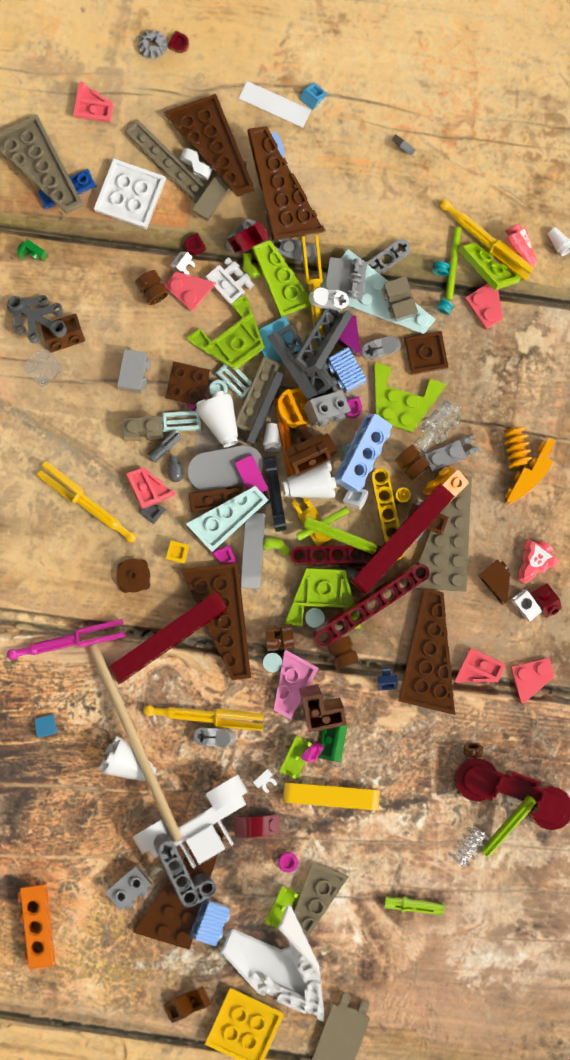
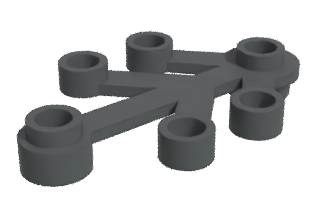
[7,295,67,343]

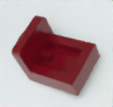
[531,583,562,618]

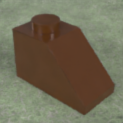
[478,559,510,605]

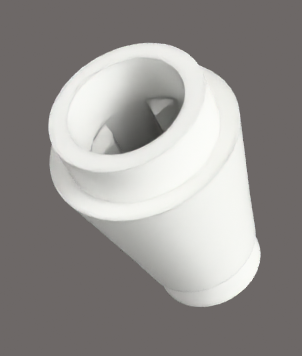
[548,228,570,256]
[262,423,281,453]

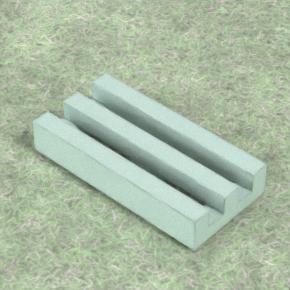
[216,364,252,400]
[162,411,202,433]

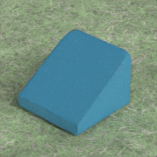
[300,82,328,110]
[35,714,58,738]

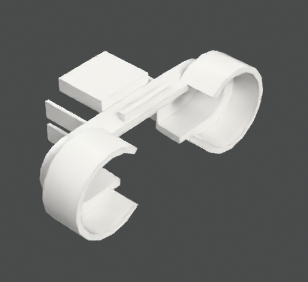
[132,775,248,869]

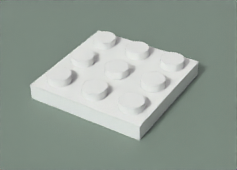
[94,159,166,230]

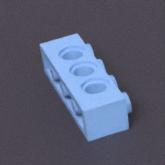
[334,414,393,492]

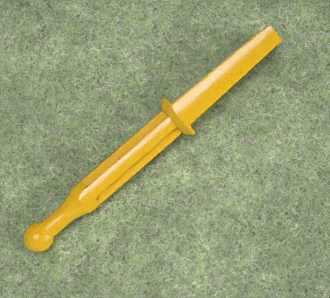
[440,199,534,281]
[301,236,324,349]
[37,461,136,543]
[143,705,264,731]

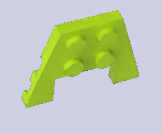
[187,294,265,371]
[374,363,446,433]
[285,568,361,629]

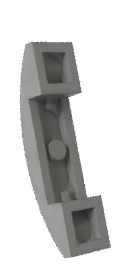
[241,513,265,589]

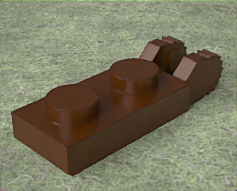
[189,487,242,513]

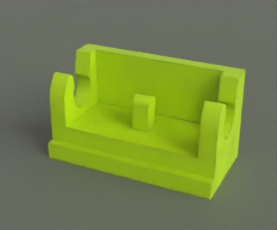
[279,736,313,779]
[264,885,300,930]

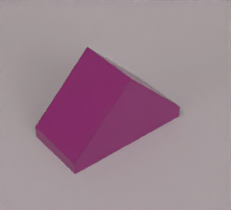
[337,315,361,357]

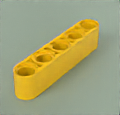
[371,468,404,562]
[283,782,380,810]

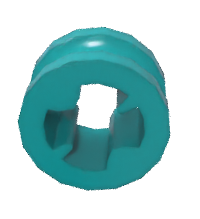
[432,261,450,276]
[435,298,454,316]

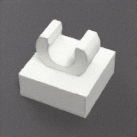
[170,252,195,275]
[253,769,277,793]

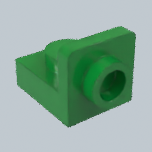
[16,239,48,262]

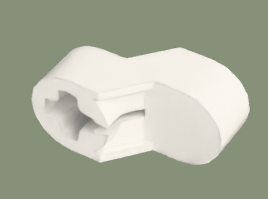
[180,148,212,181]
[309,288,349,310]

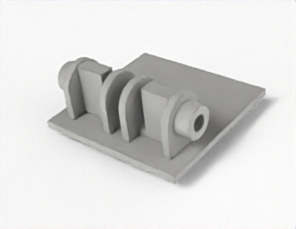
[326,257,367,300]

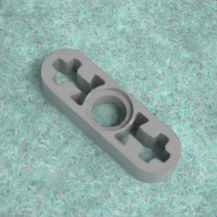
[367,239,410,275]

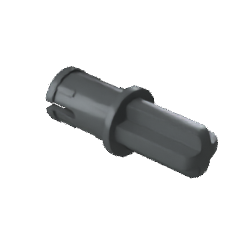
[147,430,182,463]

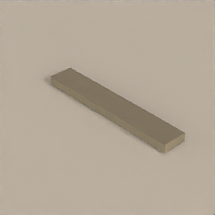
[124,119,207,203]

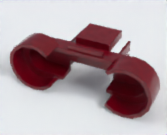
[454,758,570,830]

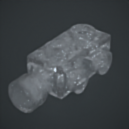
[414,400,462,453]

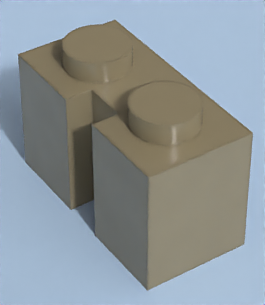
[382,276,418,322]
[123,417,164,442]

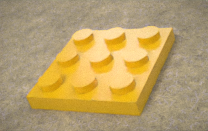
[205,987,284,1060]

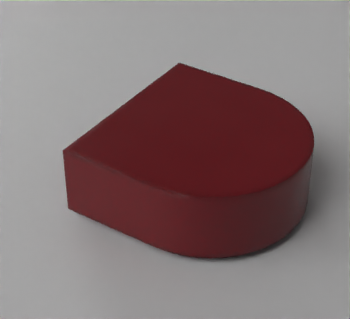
[167,30,189,53]
[184,232,207,256]

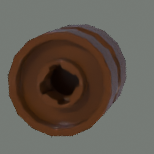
[135,270,169,306]
[394,444,431,480]
[265,624,295,651]
[327,636,360,670]

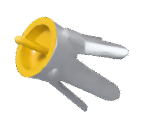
[393,487,412,508]

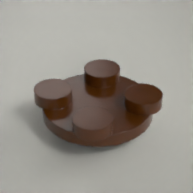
[117,559,151,593]

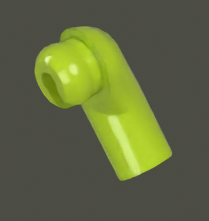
[243,253,262,278]
[263,537,291,557]

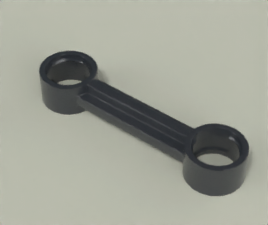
[264,456,287,532]

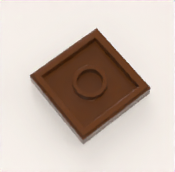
[404,331,449,375]

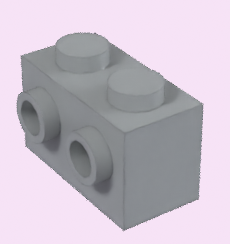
[117,349,151,394]
[303,390,351,427]
[105,865,152,911]

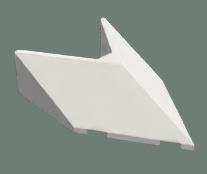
[221,905,324,1022]

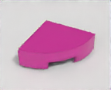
[212,545,237,564]
[301,742,324,762]

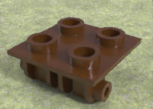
[165,361,210,405]

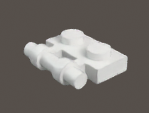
[206,258,255,305]

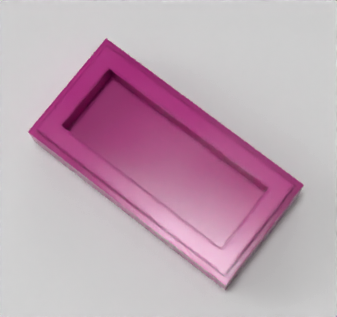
[235,454,268,492]

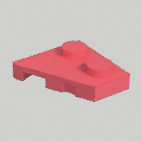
[73,81,114,123]
[165,272,216,311]
[511,658,554,704]

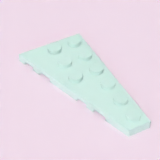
[320,249,436,334]

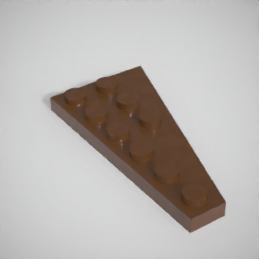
[164,93,254,197]
[247,126,326,241]
[181,563,251,680]
[398,588,456,715]
[133,831,224,950]

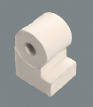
[510,589,542,622]

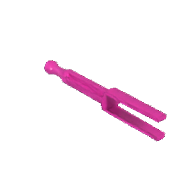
[7,619,126,660]

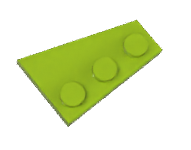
[459,242,522,291]

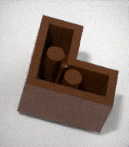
[299,684,347,733]

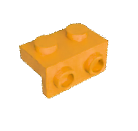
[422,466,469,501]

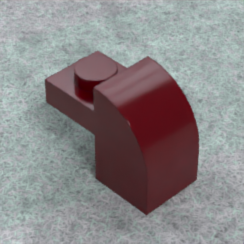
[227,221,269,256]
[234,815,280,838]

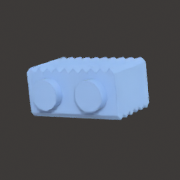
[327,347,367,393]
[189,899,230,946]

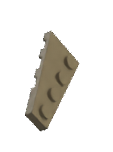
[284,862,349,939]

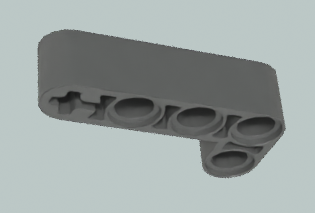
[153,834,216,907]

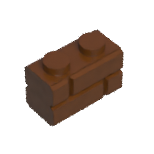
[285,434,332,475]

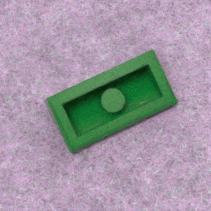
[318,724,348,762]

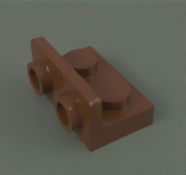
[41,313,85,353]

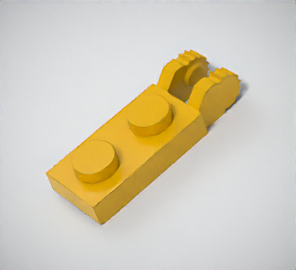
[291,498,333,546]

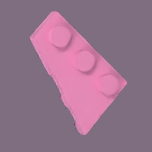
[274,650,319,720]

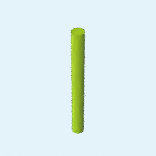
[445,227,462,301]

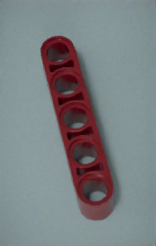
[290,545,381,566]

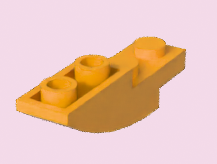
[504,438,556,505]

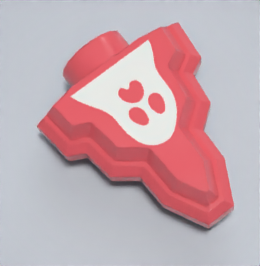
[505,223,537,267]
[518,539,559,584]

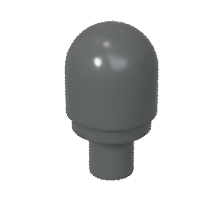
[167,455,183,482]
[338,565,360,581]

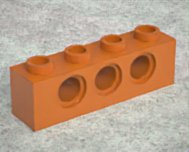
[18,884,56,969]

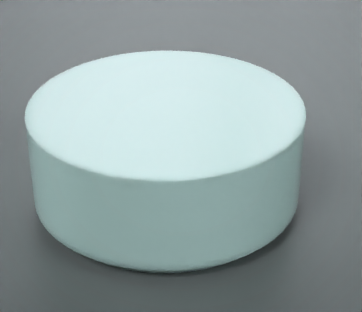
[209,380,228,397]
[305,608,325,628]
[263,653,282,673]

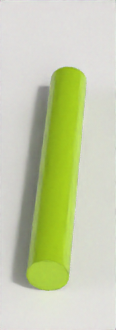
[296,507,350,541]

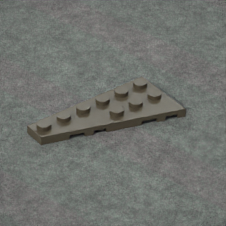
[0,114,83,214]
[414,477,472,592]

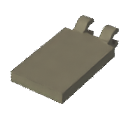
[312,992,370,1060]

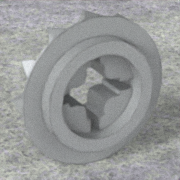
[138,29,167,59]

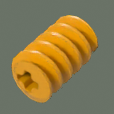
[503,427,532,468]

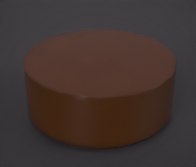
[463,743,483,758]

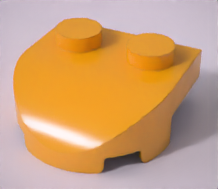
[277,387,310,428]

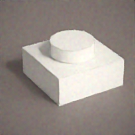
[343,489,369,510]

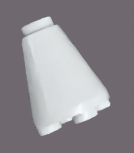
[196,391,238,447]
[282,461,336,499]
[99,736,157,782]

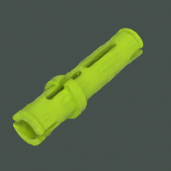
[384,896,445,916]

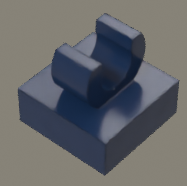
[377,668,398,691]

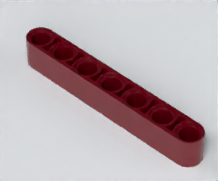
[350,483,455,595]
[313,563,430,646]
[108,592,228,684]

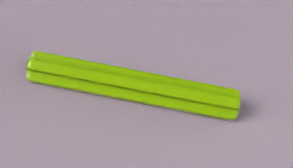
[304,517,377,554]
[481,796,536,857]

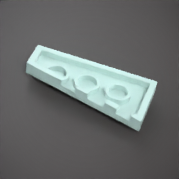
[186,486,268,552]

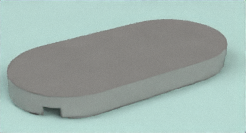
[188,445,263,491]

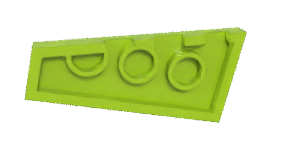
[252,240,311,318]

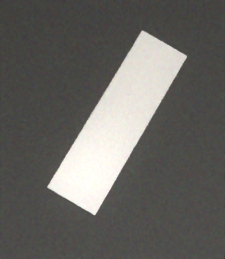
[238,81,312,127]

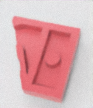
[465,283,502,330]
[126,467,176,509]
[454,647,506,683]

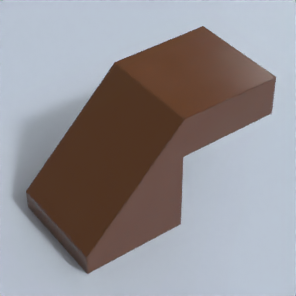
[164,986,211,1023]

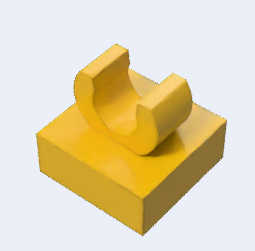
[166,541,190,564]

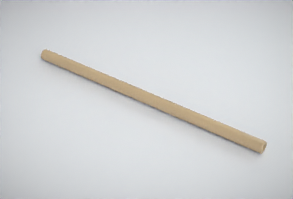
[89,644,183,843]

